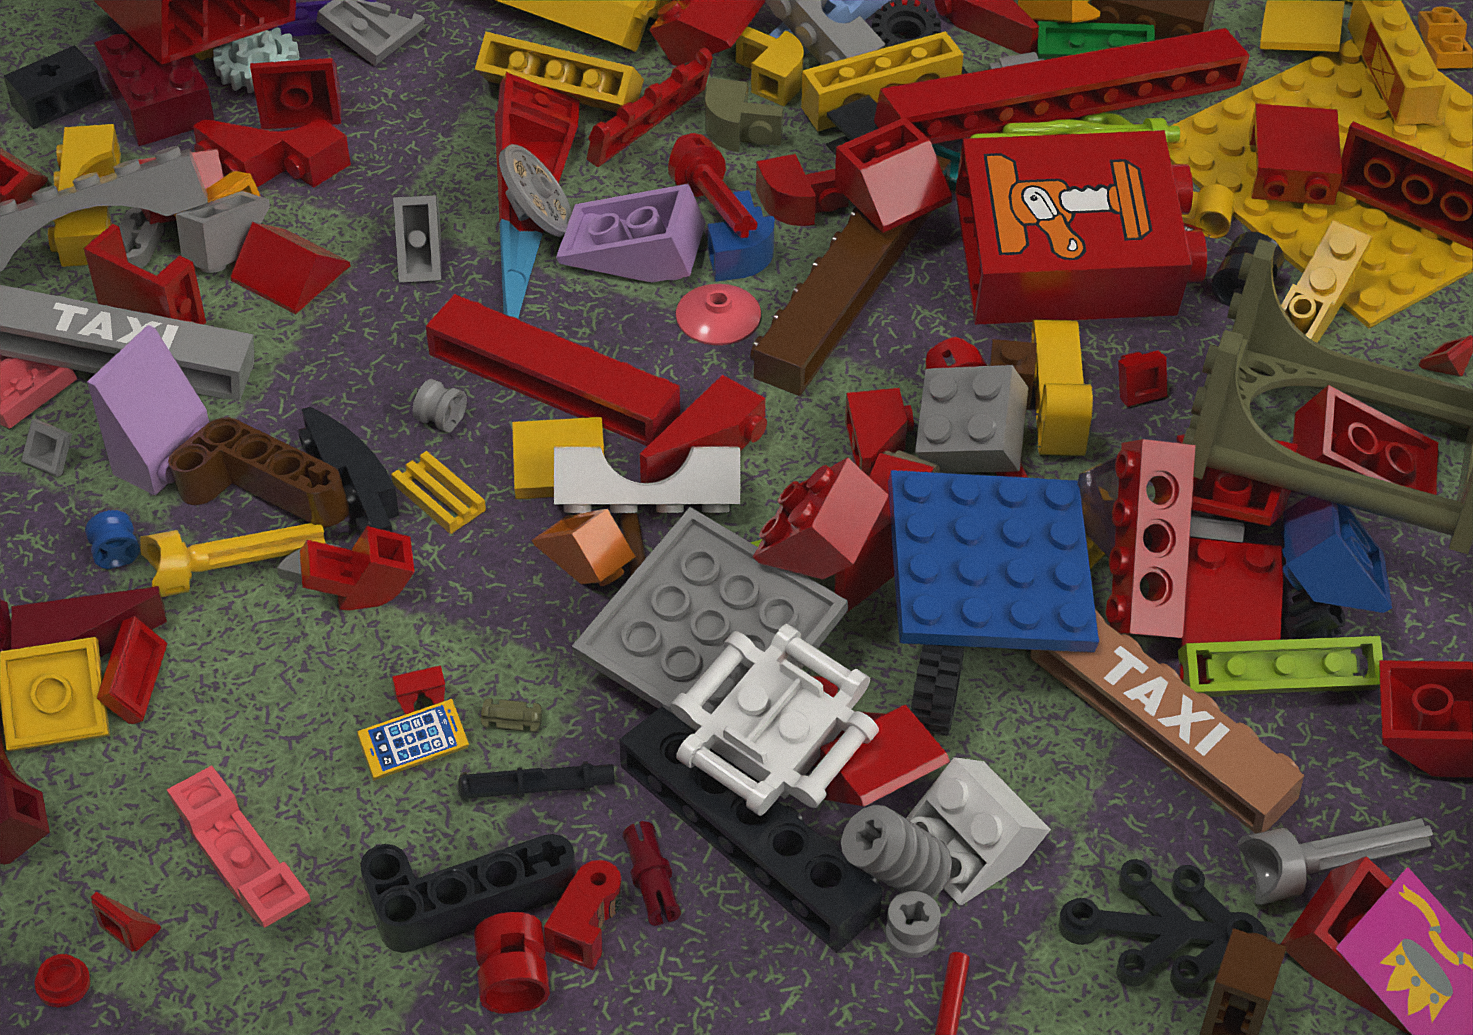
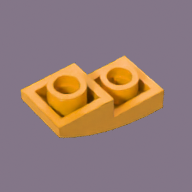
[1418,6,1473,69]

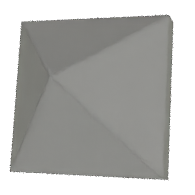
[21,419,72,477]

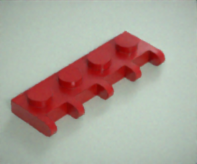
[586,48,713,167]

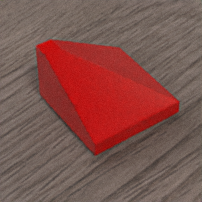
[91,891,161,952]

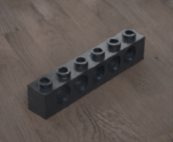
[619,706,883,953]

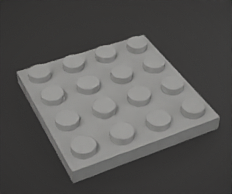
[572,507,848,732]

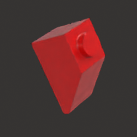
[845,388,914,476]

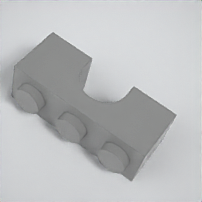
[765,0,886,65]

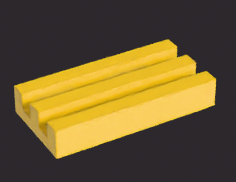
[391,451,486,534]

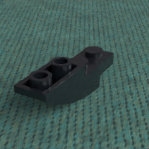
[298,407,399,536]

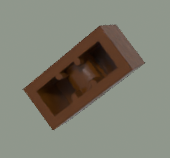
[1199,928,1287,1035]

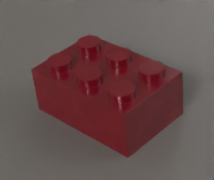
[94,33,215,146]

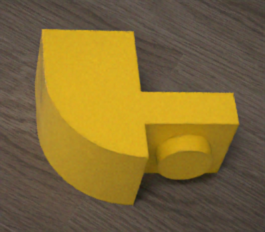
[736,26,804,106]

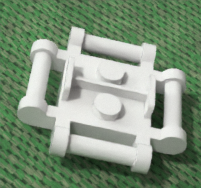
[670,624,879,816]

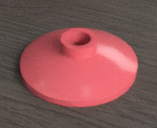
[676,284,761,345]

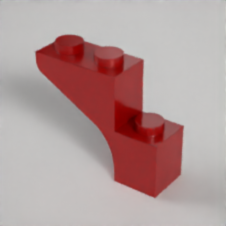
[193,117,351,188]

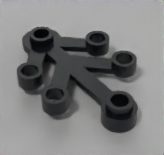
[1058,859,1267,993]

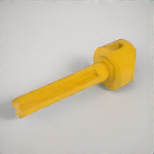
[140,523,326,597]

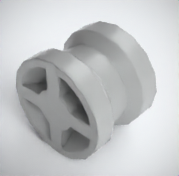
[412,379,467,433]
[885,891,941,958]

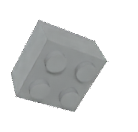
[915,365,1028,473]

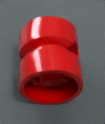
[474,912,550,1014]

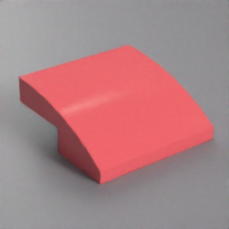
[0,355,77,429]

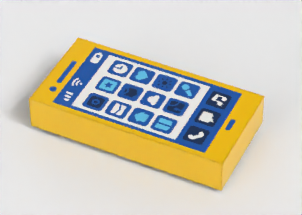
[357,699,469,781]

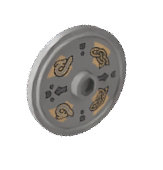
[499,144,572,237]

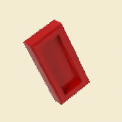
[96,616,168,724]

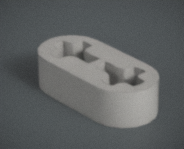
[119,207,164,268]

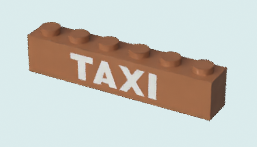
[1030,610,1304,833]

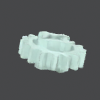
[213,27,300,93]

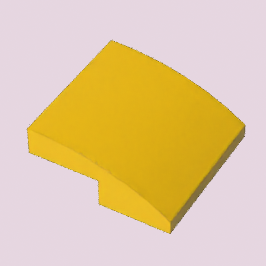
[1260,0,1345,52]

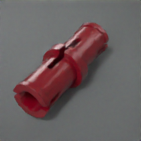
[622,821,681,926]

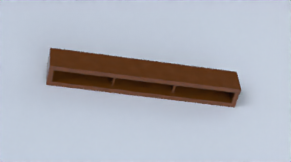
[750,155,951,396]

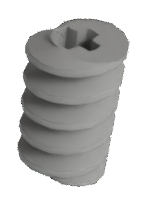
[841,805,952,898]

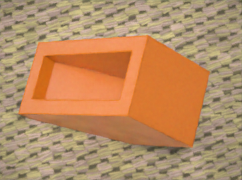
[531,509,636,586]

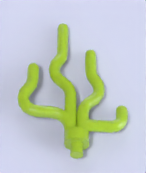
[970,112,1180,142]

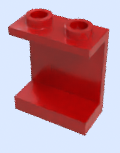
[1249,103,1342,205]
[83,224,206,325]

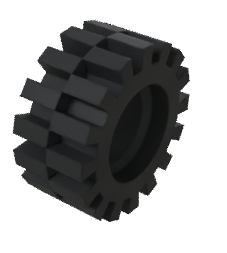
[871,0,942,48]
[911,644,964,736]

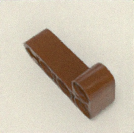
[168,417,350,527]

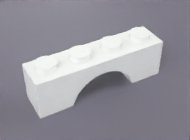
[554,447,740,513]

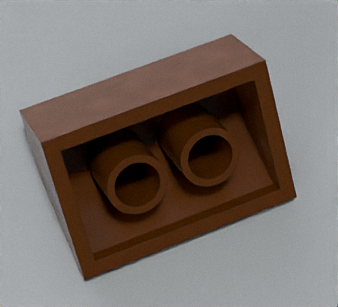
[1089,0,1215,40]

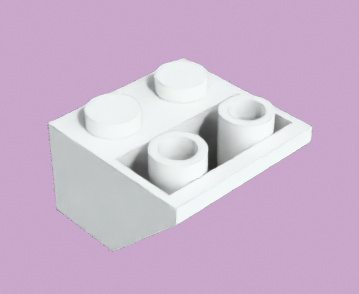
[906,757,1051,905]

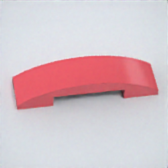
[167,765,311,928]

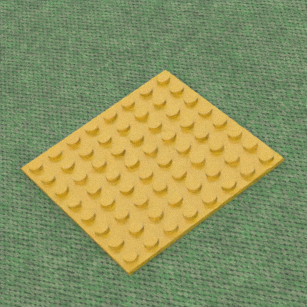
[1167,38,1473,328]

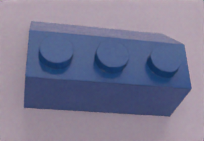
[1281,496,1392,613]

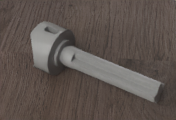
[1237,818,1433,905]

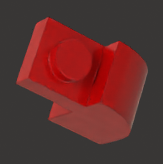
[756,154,849,226]
[299,526,415,610]

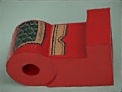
[544,860,622,970]

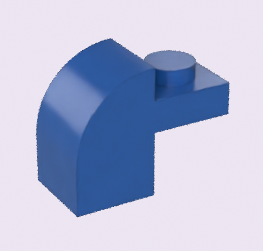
[708,190,775,282]

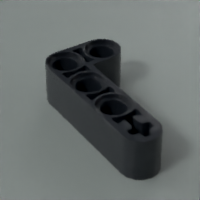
[360,834,576,953]

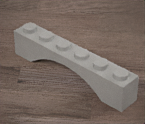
[0,146,208,271]

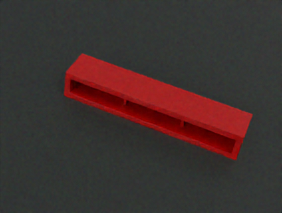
[426,294,680,446]

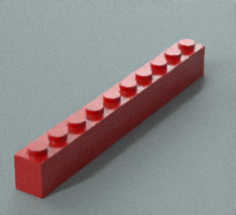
[874,28,1250,144]

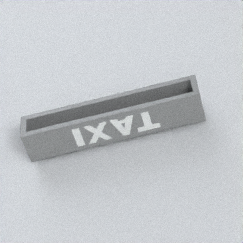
[0,285,254,400]

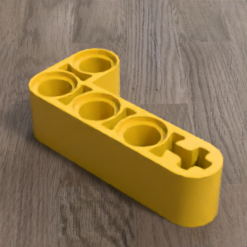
[1031,320,1093,456]

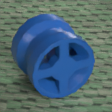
[85,510,140,569]

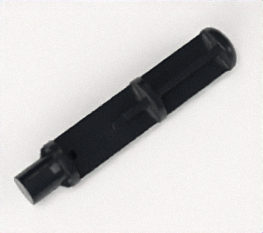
[458,761,615,802]

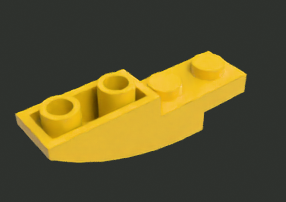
[1281,220,1372,343]

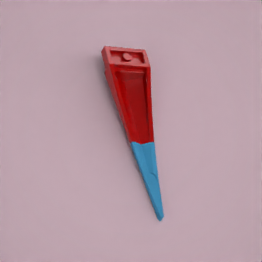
[495,72,580,319]

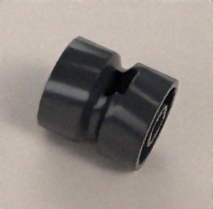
[1211,232,1284,307]

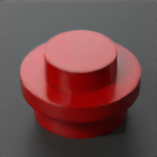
[34,954,91,1008]

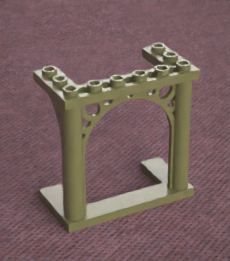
[1182,239,1473,554]

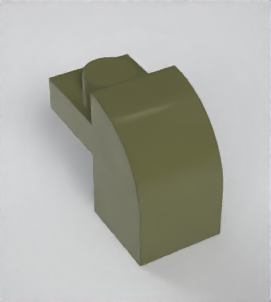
[705,78,783,152]

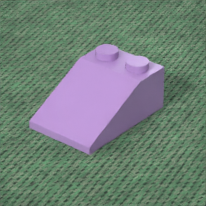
[556,184,706,283]
[87,325,209,496]

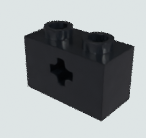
[4,45,104,129]

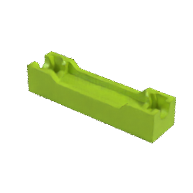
[1178,636,1383,697]

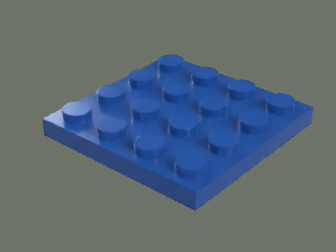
[888,470,1099,652]

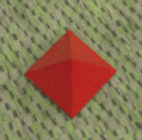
[1418,335,1473,377]

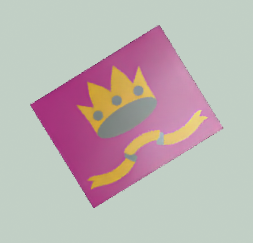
[1336,867,1473,1035]

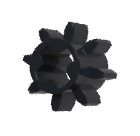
[1284,591,1346,639]

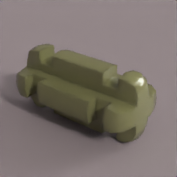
[481,698,542,732]

